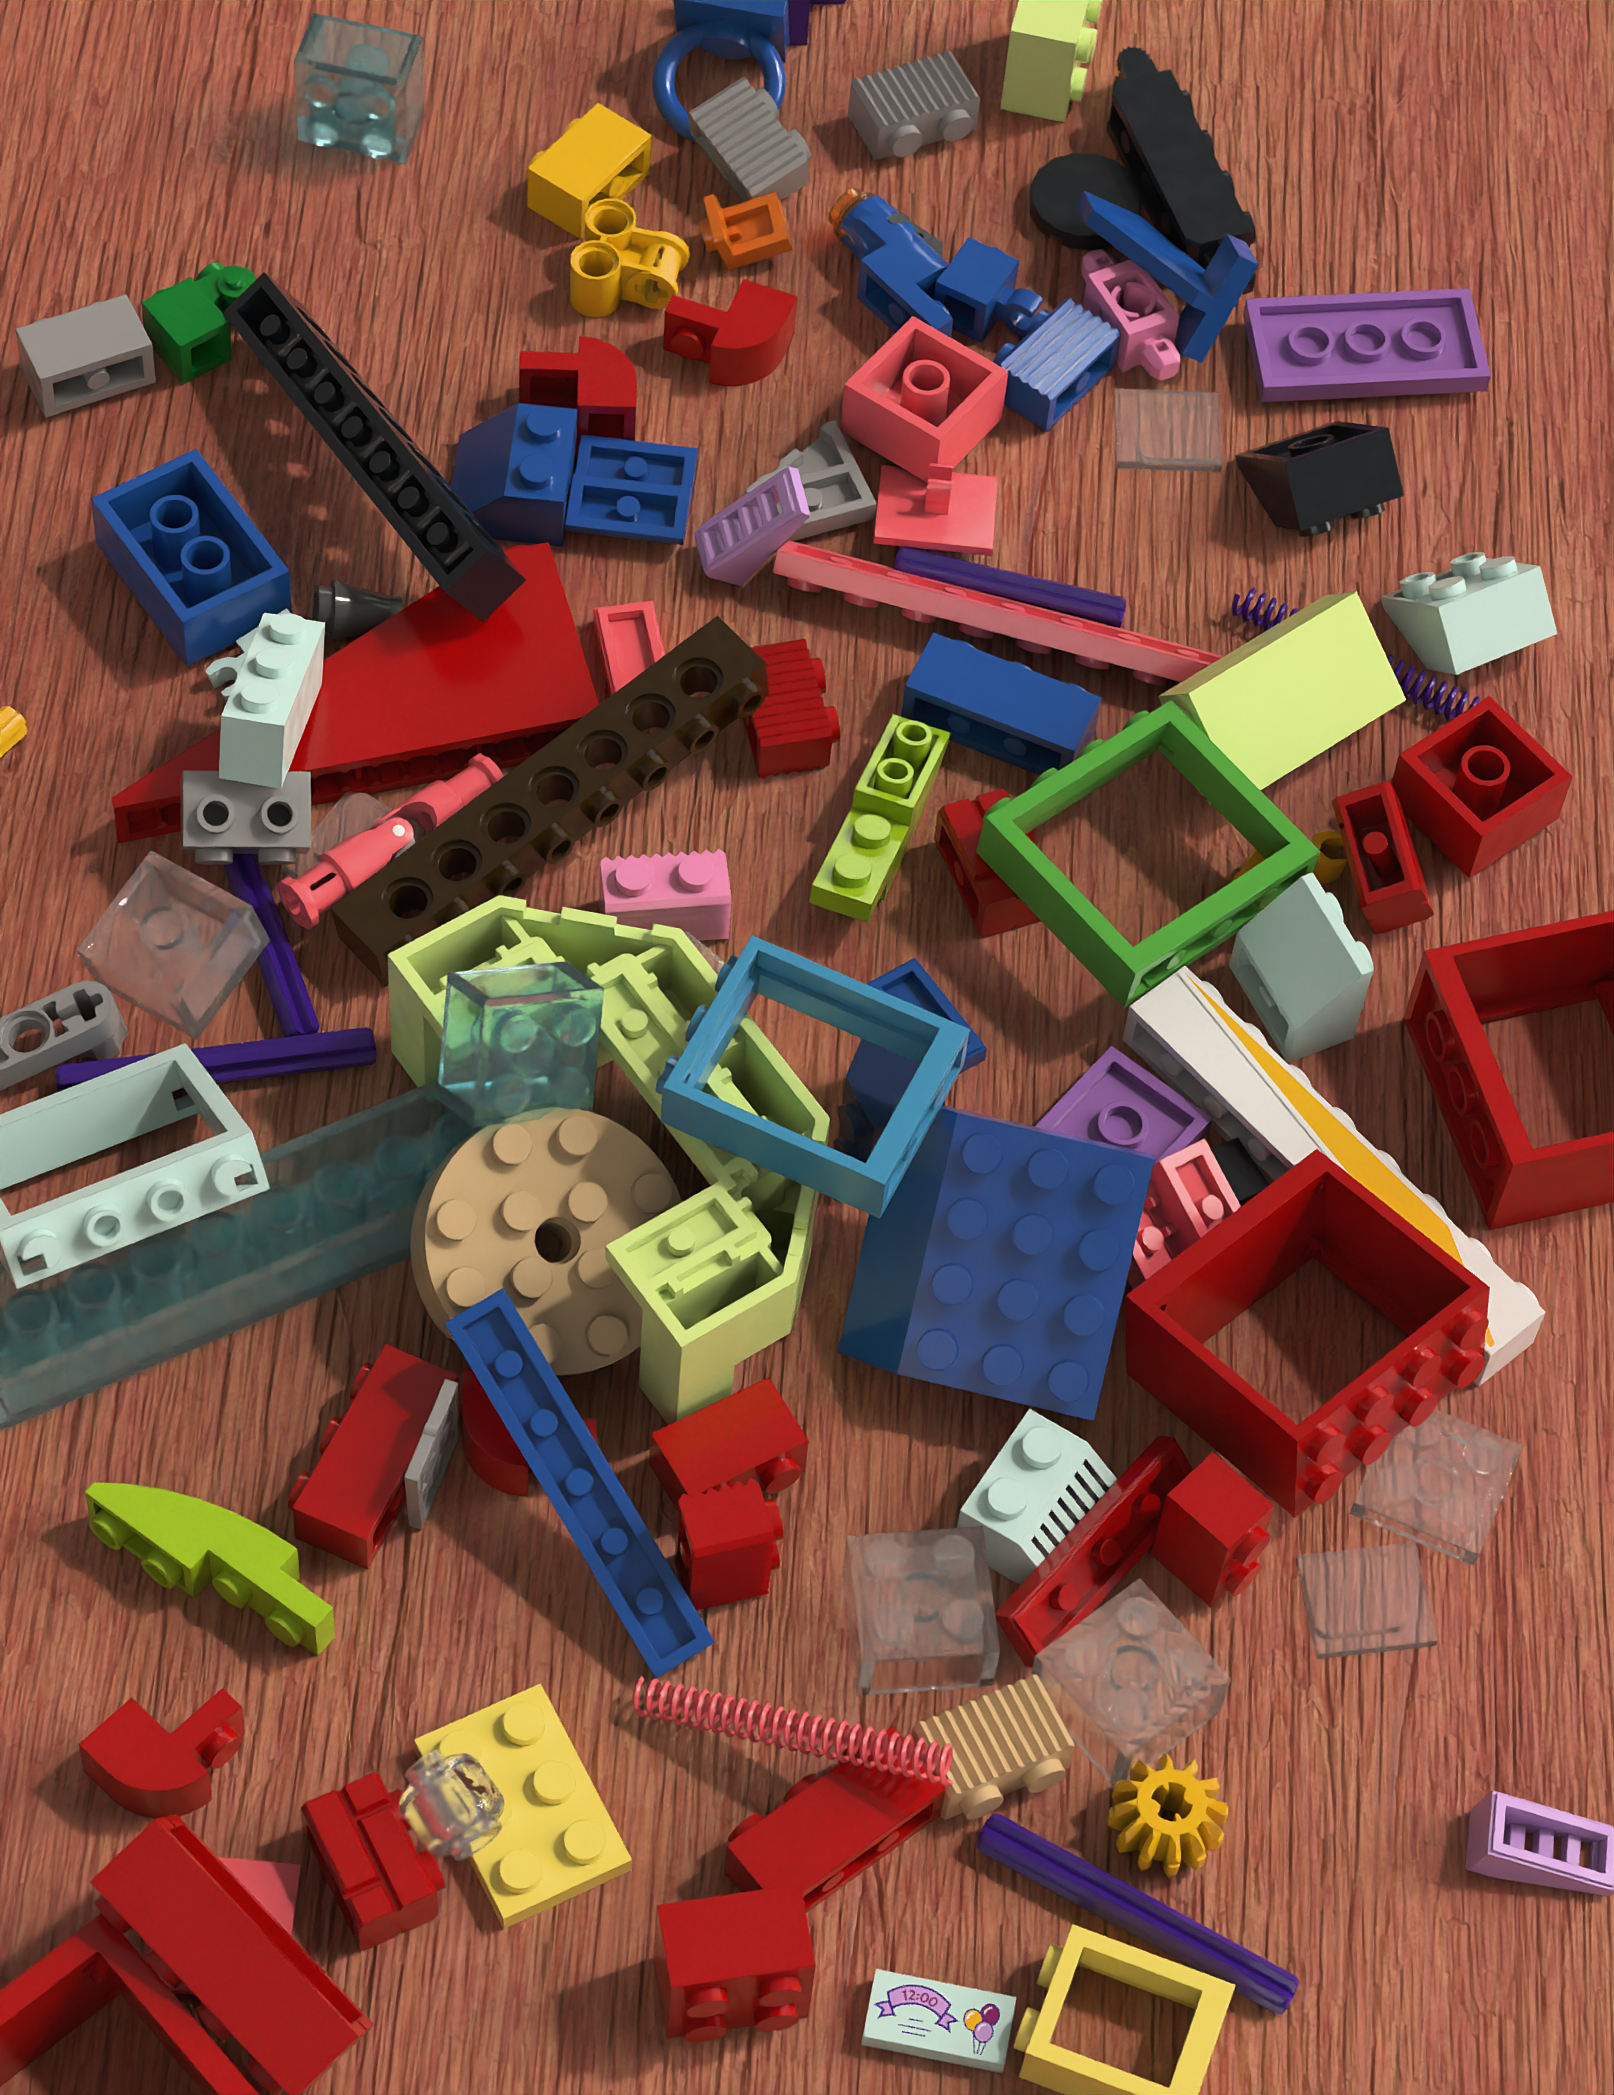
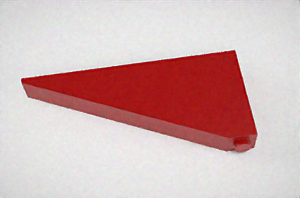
[111,542,599,843]

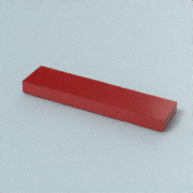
[994,1435,1193,1669]

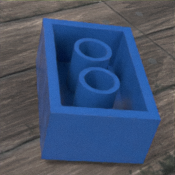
[91,449,292,667]

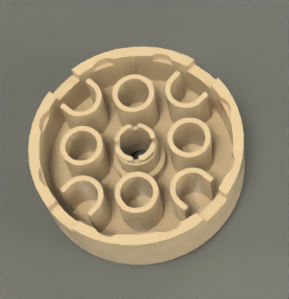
[410,1107,682,1379]

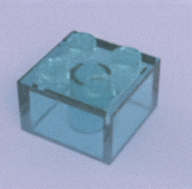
[294,13,425,164]
[437,961,604,1127]

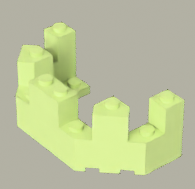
[387,895,830,1425]

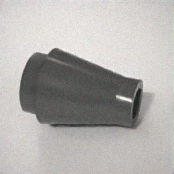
[312,580,403,641]

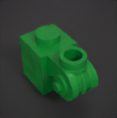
[141,262,256,385]

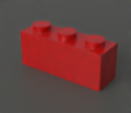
[288,1344,459,1570]
[724,1726,946,1913]

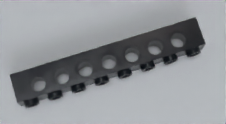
[223,272,526,622]

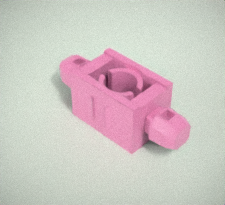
[1081,249,1180,381]

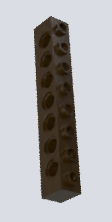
[330,616,769,987]

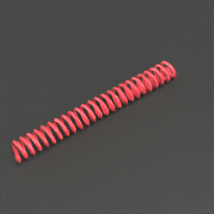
[633,1676,953,1787]

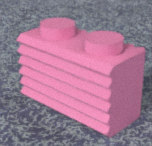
[599,849,732,941]

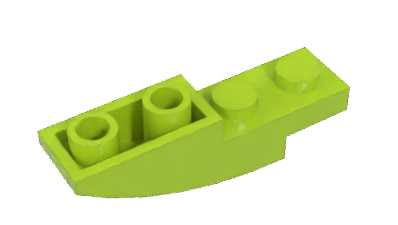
[809,714,951,923]
[85,1482,335,1657]

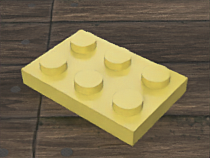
[414,1683,632,1929]

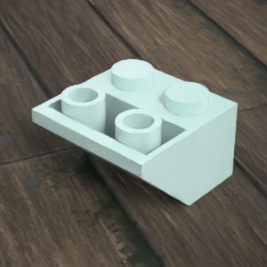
[1381,552,1557,675]
[1229,872,1374,1064]

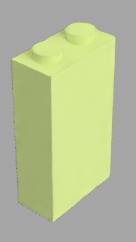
[1158,592,1406,805]

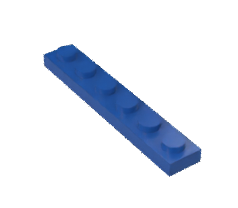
[445,1288,715,1678]

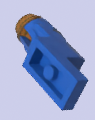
[828,188,953,338]

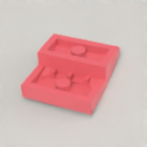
[1127,1138,1241,1289]

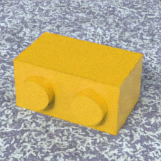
[526,103,652,239]

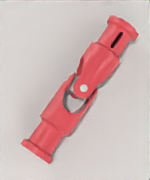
[277,753,504,930]

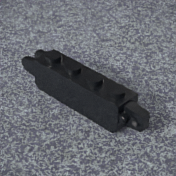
[1106,46,1256,295]

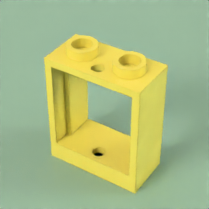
[1013,1924,1235,2095]

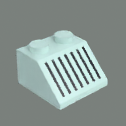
[953,1409,1117,1585]

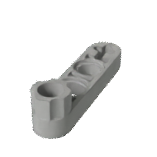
[0,980,129,1091]

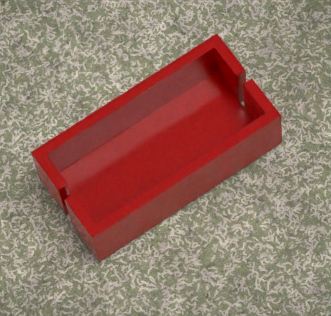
[90,1814,374,2095]

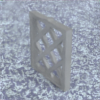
[404,1379,462,1530]

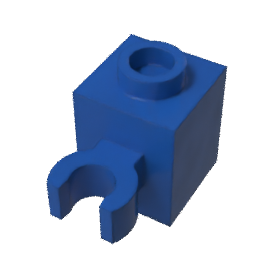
[934,237,1043,343]

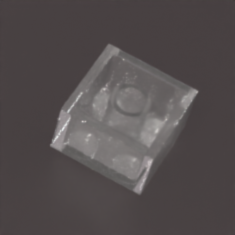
[76,851,270,1040]
[842,1526,1000,1696]
[1031,1578,1231,1786]

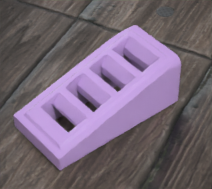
[694,466,811,586]
[1466,1790,1614,1896]

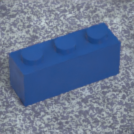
[901,632,1102,775]

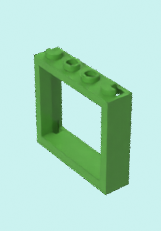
[976,700,1321,1008]

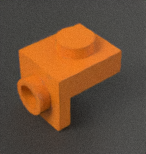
[699,191,793,271]

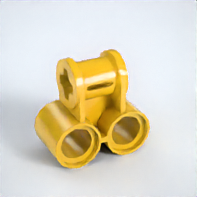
[570,198,690,318]

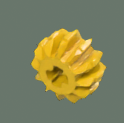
[1107,1752,1228,1878]

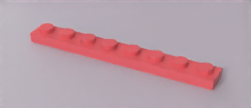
[773,540,1224,685]

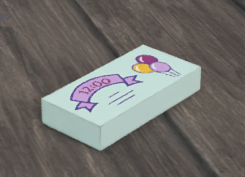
[861,1969,1016,2073]

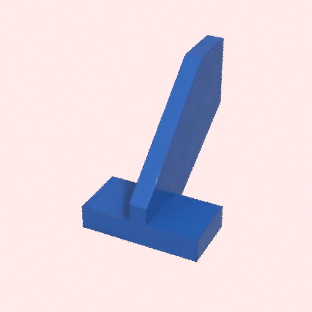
[1075,190,1259,363]

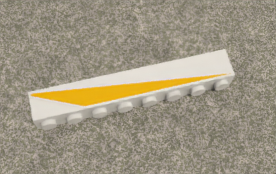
[1122,966,1545,1387]

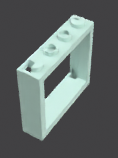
[0,1043,270,1289]

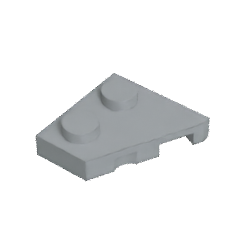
[745,420,877,544]

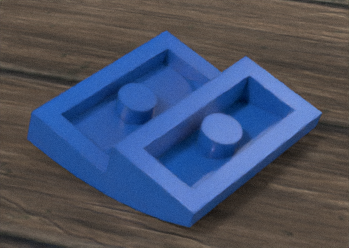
[565,434,698,545]

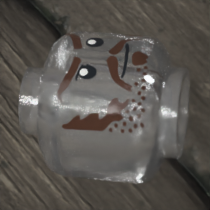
[399,1750,505,1861]

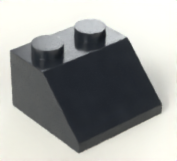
[1235,421,1404,537]

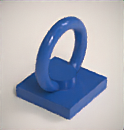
[652,0,790,143]

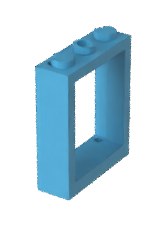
[656,935,970,1218]

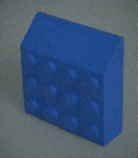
[837,1095,1155,1421]

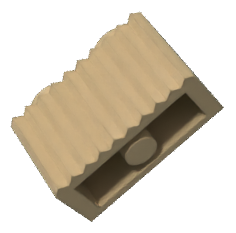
[911,1674,1075,1820]

